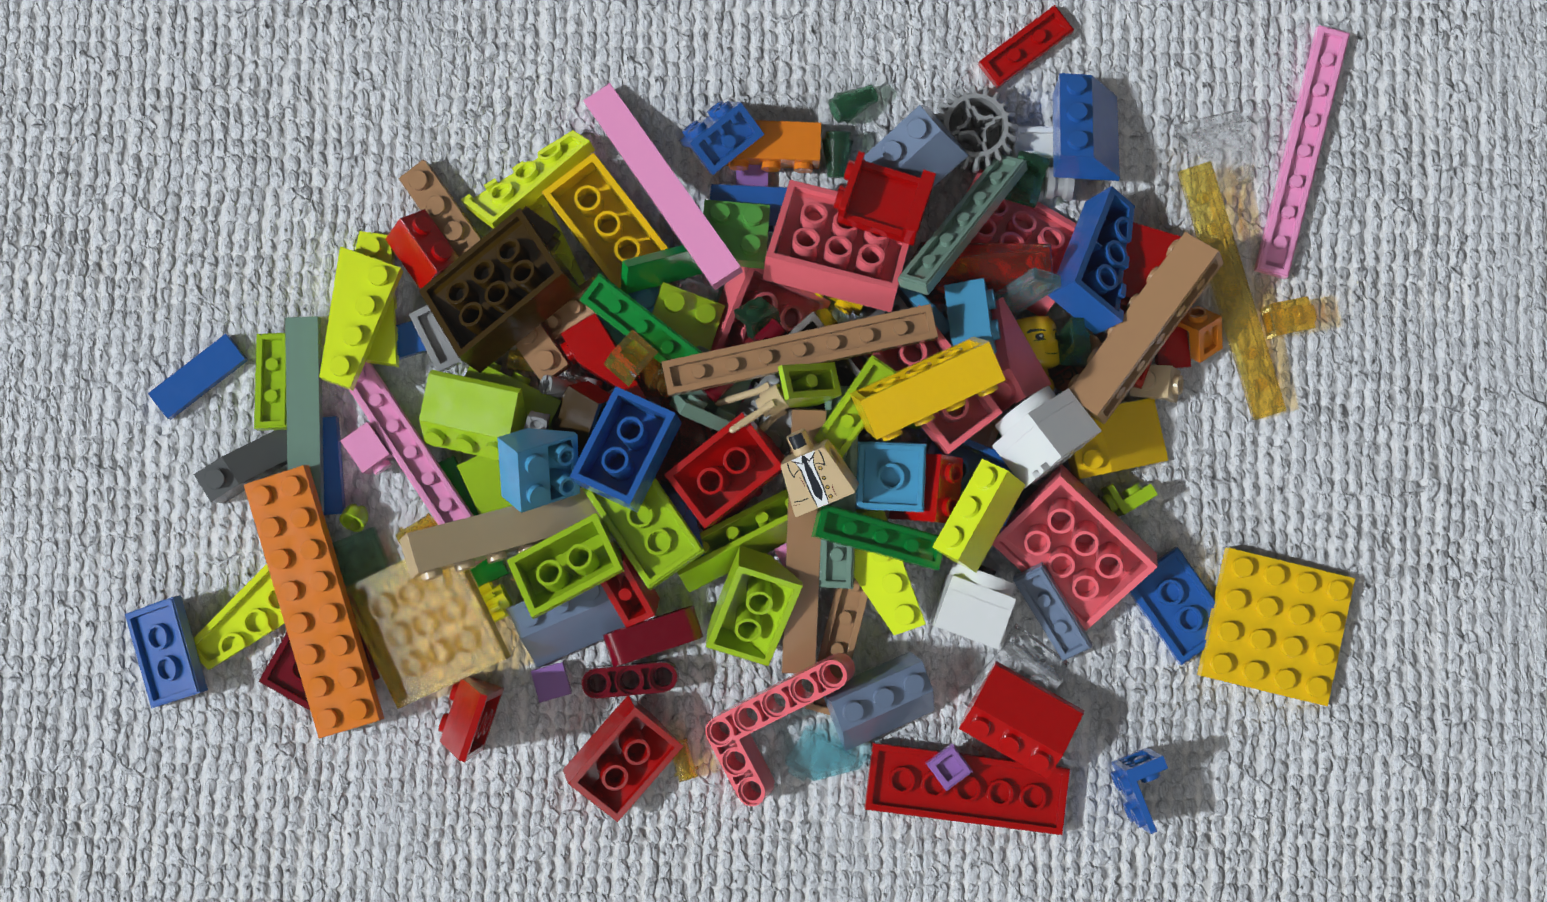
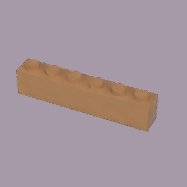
[1067,232,1223,424]

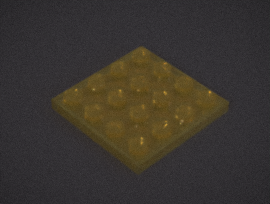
[346,559,511,709]

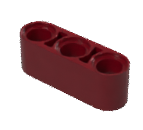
[603,605,704,667]
[581,660,679,699]

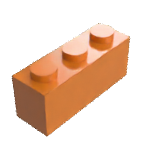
[725,120,821,173]

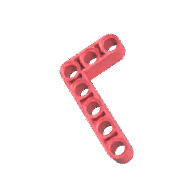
[705,653,855,806]

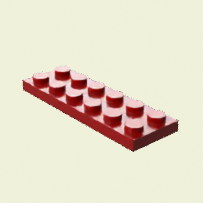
[864,742,1070,835]

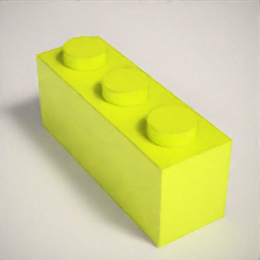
[933,459,1025,573]

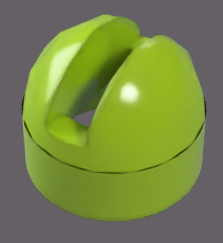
[339,503,369,532]

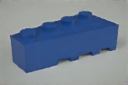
[1048,186,1135,335]

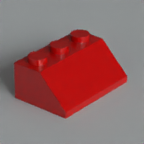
[664,412,785,529]
[959,661,1085,779]
[563,696,684,822]

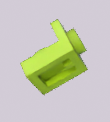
[1101,482,1158,516]

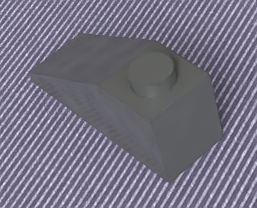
[194,430,287,504]

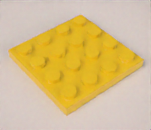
[1197,548,1355,707]

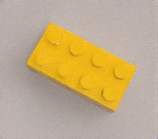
[542,153,668,290]
[850,336,1006,441]

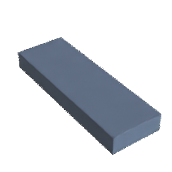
[1013,562,1092,661]

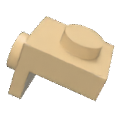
[1130,365,1184,403]

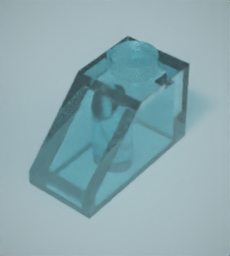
[785,726,863,782]

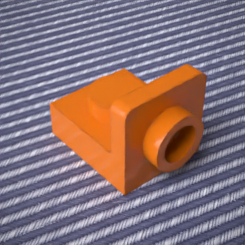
[1178,306,1223,363]

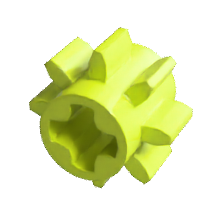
[471,582,513,623]

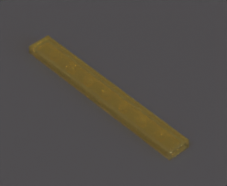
[1177,161,1286,420]

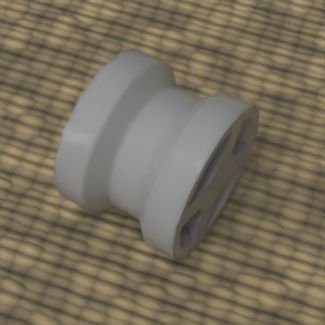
[1043,167,1075,201]

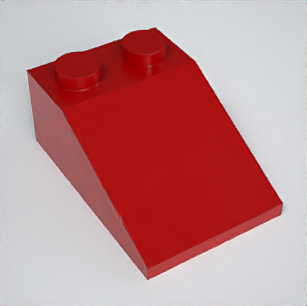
[560,313,649,401]
[438,675,504,762]

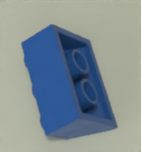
[1052,73,1120,181]

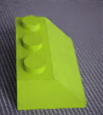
[419,370,527,460]
[507,513,624,619]
[706,546,803,666]

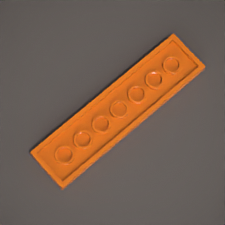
[244,465,384,739]

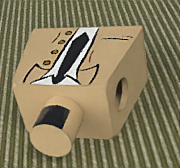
[781,429,859,517]

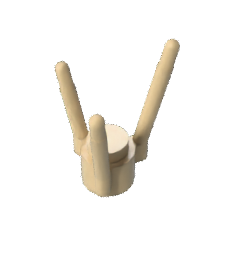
[715,382,789,433]

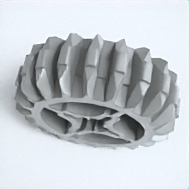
[935,84,1018,173]

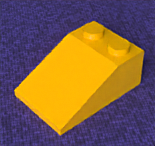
[1068,398,1169,480]

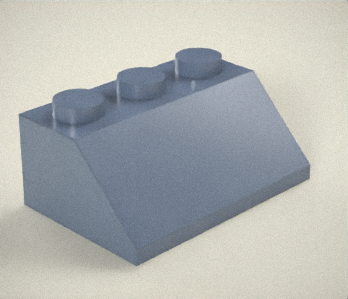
[865,105,969,188]
[507,584,625,667]
[823,651,934,751]

